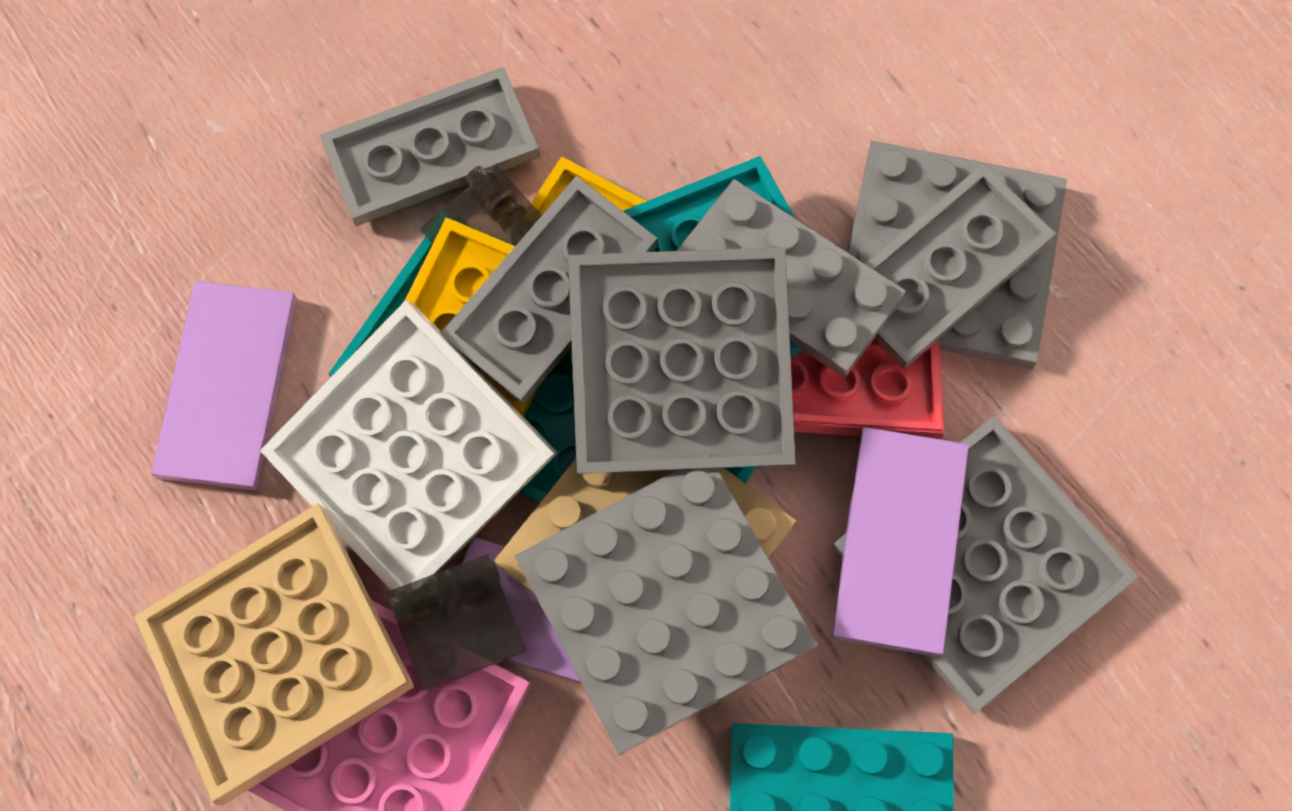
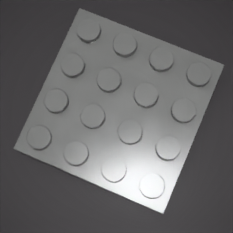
[848,140,1067,369]
[568,247,796,474]
[832,415,1139,715]
[515,453,818,756]

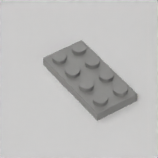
[320,67,540,226]
[865,163,1056,369]
[440,175,659,404]
[677,179,906,378]

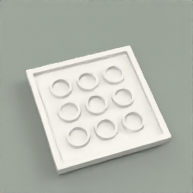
[260,300,558,604]

